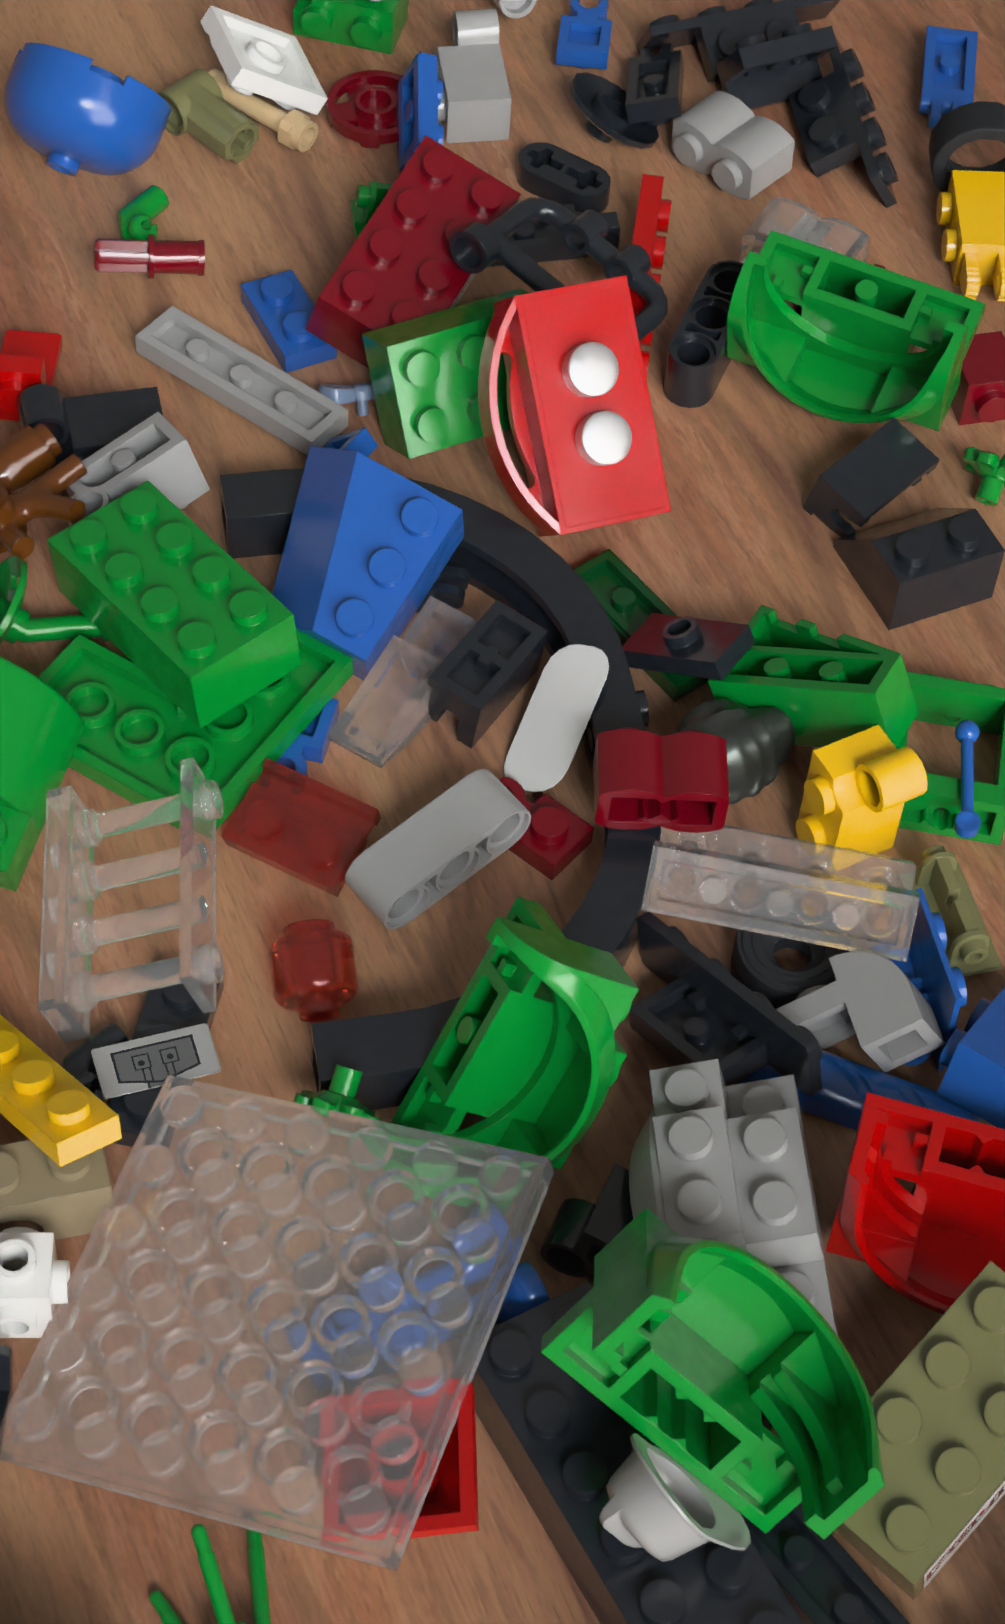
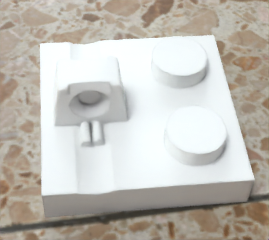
[200,5,328,115]

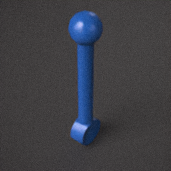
[954,720,981,838]

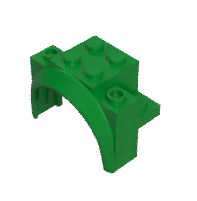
[541,1208,885,1539]

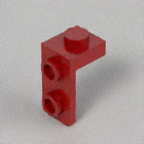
[0,330,62,421]

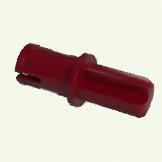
[94,234,205,279]

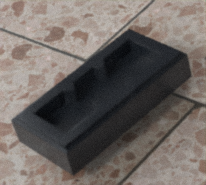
[622,613,755,680]

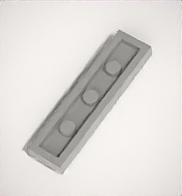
[135,305,348,456]

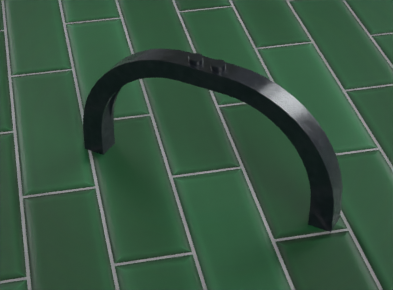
[220,468,661,1110]

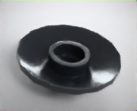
[569,72,659,149]

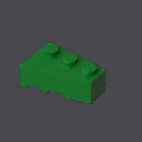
[708,605,919,748]

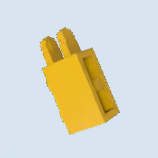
[936,170,1005,302]

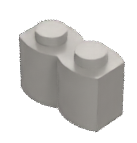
[671,91,795,200]

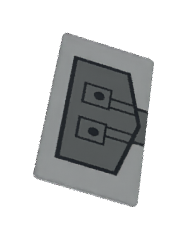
[91,1023,221,1099]

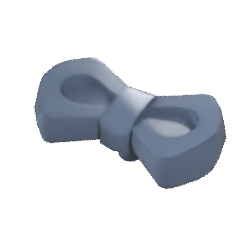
[317,381,375,416]

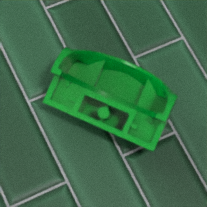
[727,230,985,432]
[366,896,639,1219]

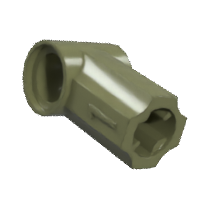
[157,69,259,164]

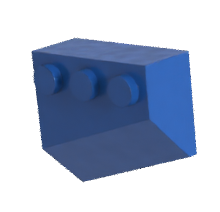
[272,446,464,684]

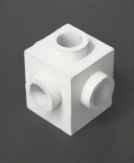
[0,1227,70,1338]

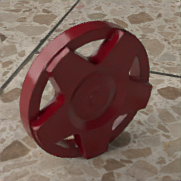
[326,70,402,149]

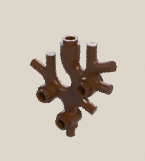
[0,423,88,559]

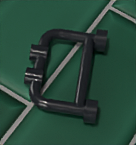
[449,198,668,342]

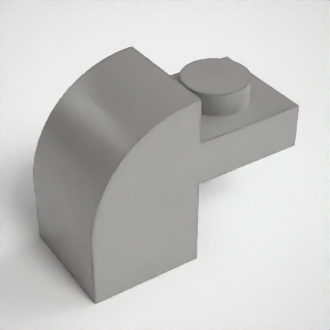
[777,951,946,1073]

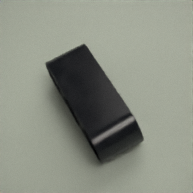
[663,260,743,408]

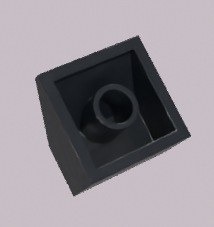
[834,508,1005,630]

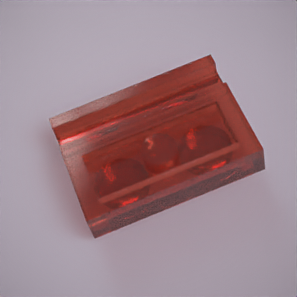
[222,758,381,897]

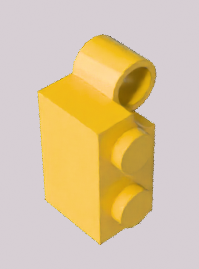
[796,725,928,874]

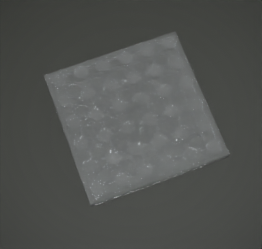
[0,1075,555,1571]

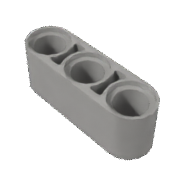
[345,769,532,930]

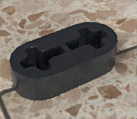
[517,142,611,213]

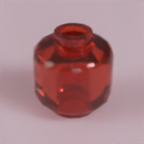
[268,919,359,1022]

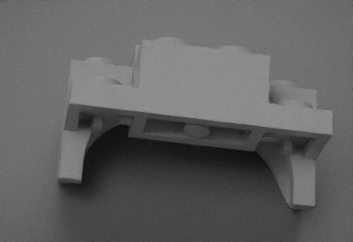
[629,1059,838,1336]

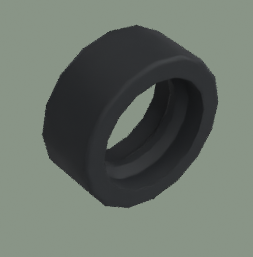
[929,101,1005,192]

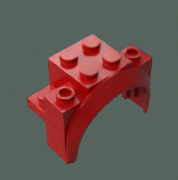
[826,1092,1005,1315]

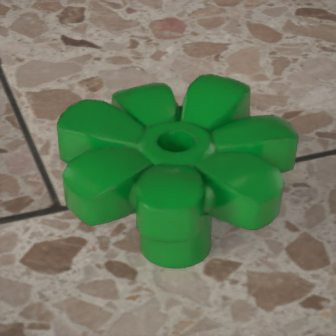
[961,447,1005,506]
[292,1064,381,1132]

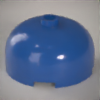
[4,43,171,176]

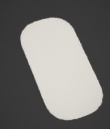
[504,644,609,792]

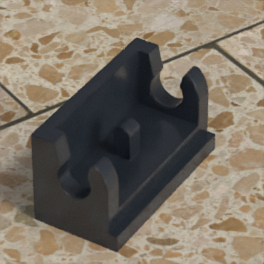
[803,418,940,537]
[427,600,548,749]

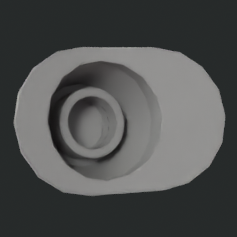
[599,1433,751,1561]

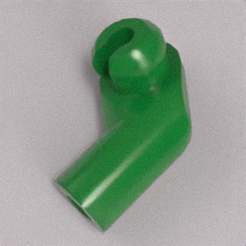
[117,185,169,240]

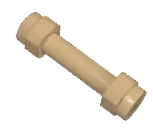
[208,68,318,152]

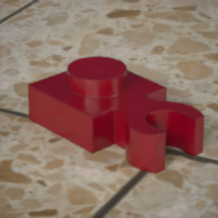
[499,776,594,880]

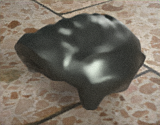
[675,699,795,805]

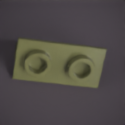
[898,845,1002,976]

